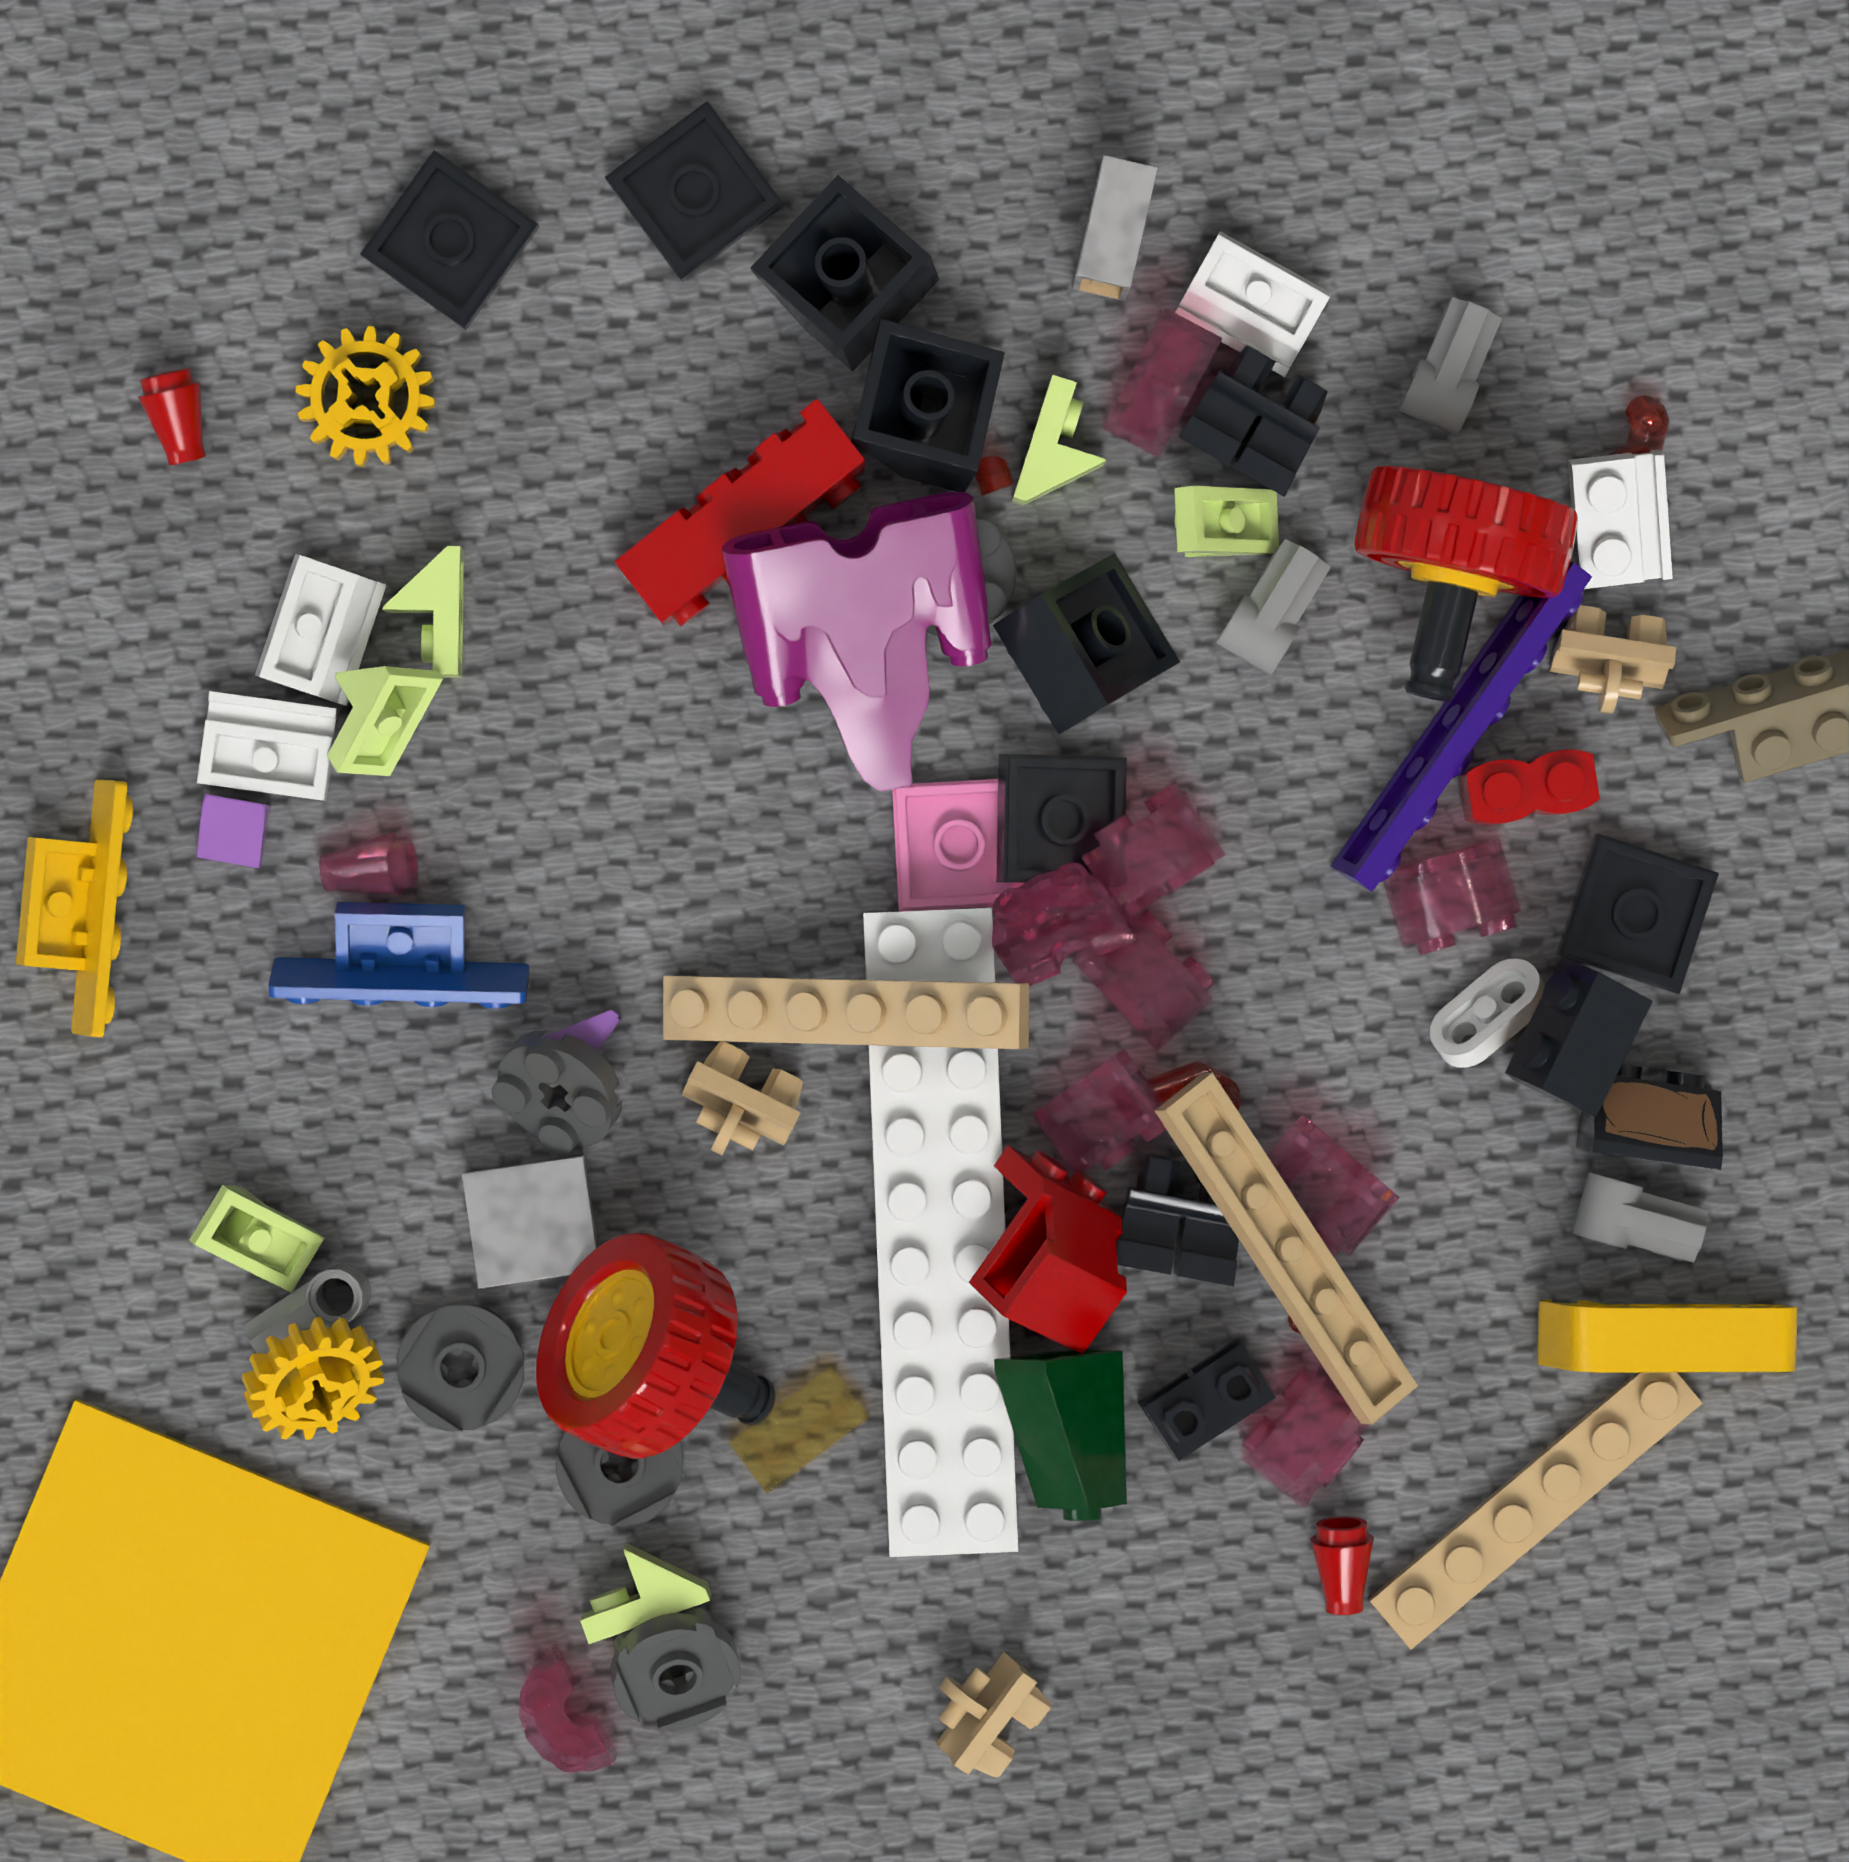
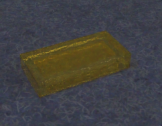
[729,1365,869,1494]

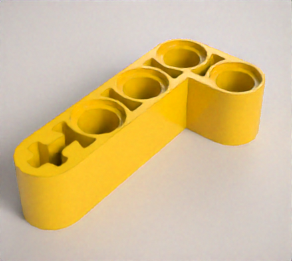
[1537,1299,1798,1373]

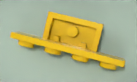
[16,780,133,1037]

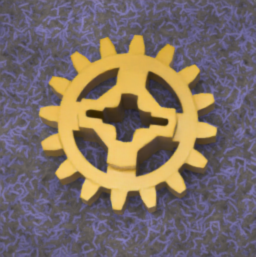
[295,326,437,467]
[242,1317,384,1440]

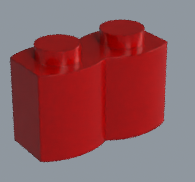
[1458,749,1600,825]

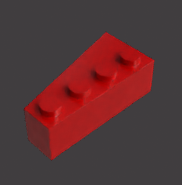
[614,398,865,627]

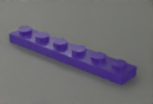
[1330,561,1592,892]

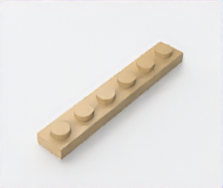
[663,976,1029,1049]
[1155,1072,1418,1425]
[1368,1372,1703,1650]

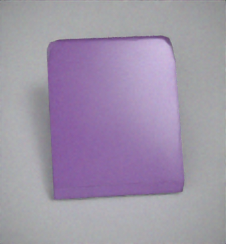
[196,794,271,868]
[543,1009,622,1051]

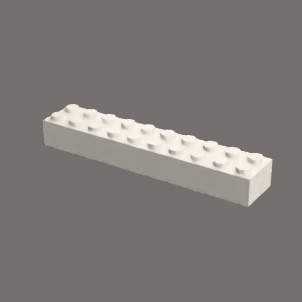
[863,908,1018,1557]

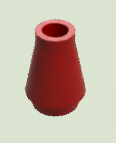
[138,367,206,466]
[1310,1516,1374,1615]

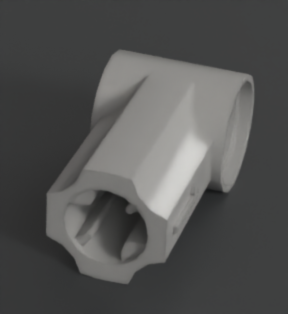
[1398,297,1502,435]
[1216,539,1331,676]
[1572,1172,1708,1263]
[243,1265,371,1354]

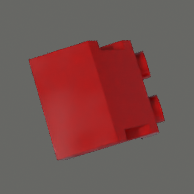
[968,1145,1127,1354]

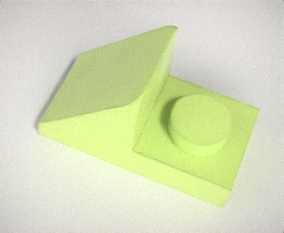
[1012,375,1106,505]
[1174,486,1279,557]
[382,546,464,678]
[327,666,443,776]
[189,1185,325,1293]
[580,1543,712,1644]

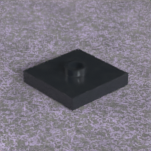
[605,101,784,282]
[360,150,540,330]
[996,754,1127,885]
[1556,833,1719,994]

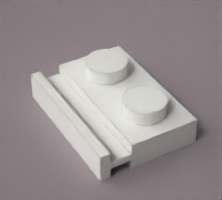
[1174,231,1331,377]
[1568,449,1673,589]
[255,554,386,706]
[197,691,339,801]

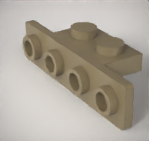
[1654,650,1849,783]

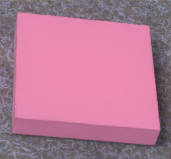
[892,779,1026,912]

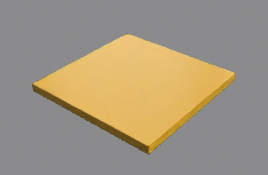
[0,1399,431,1862]

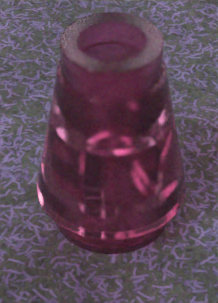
[319,832,418,895]

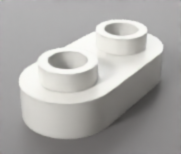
[1430,958,1545,1067]

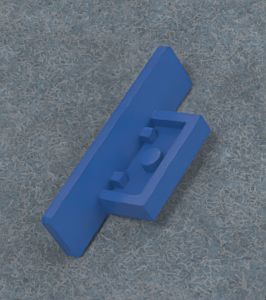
[268,902,529,1009]

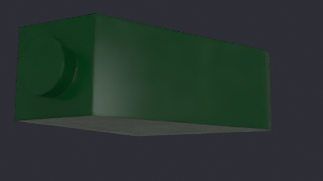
[994,1349,1127,1521]

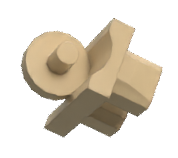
[1550,605,1676,714]
[682,1041,803,1156]
[936,1652,1051,1778]

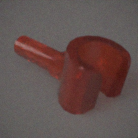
[921,456,1013,496]

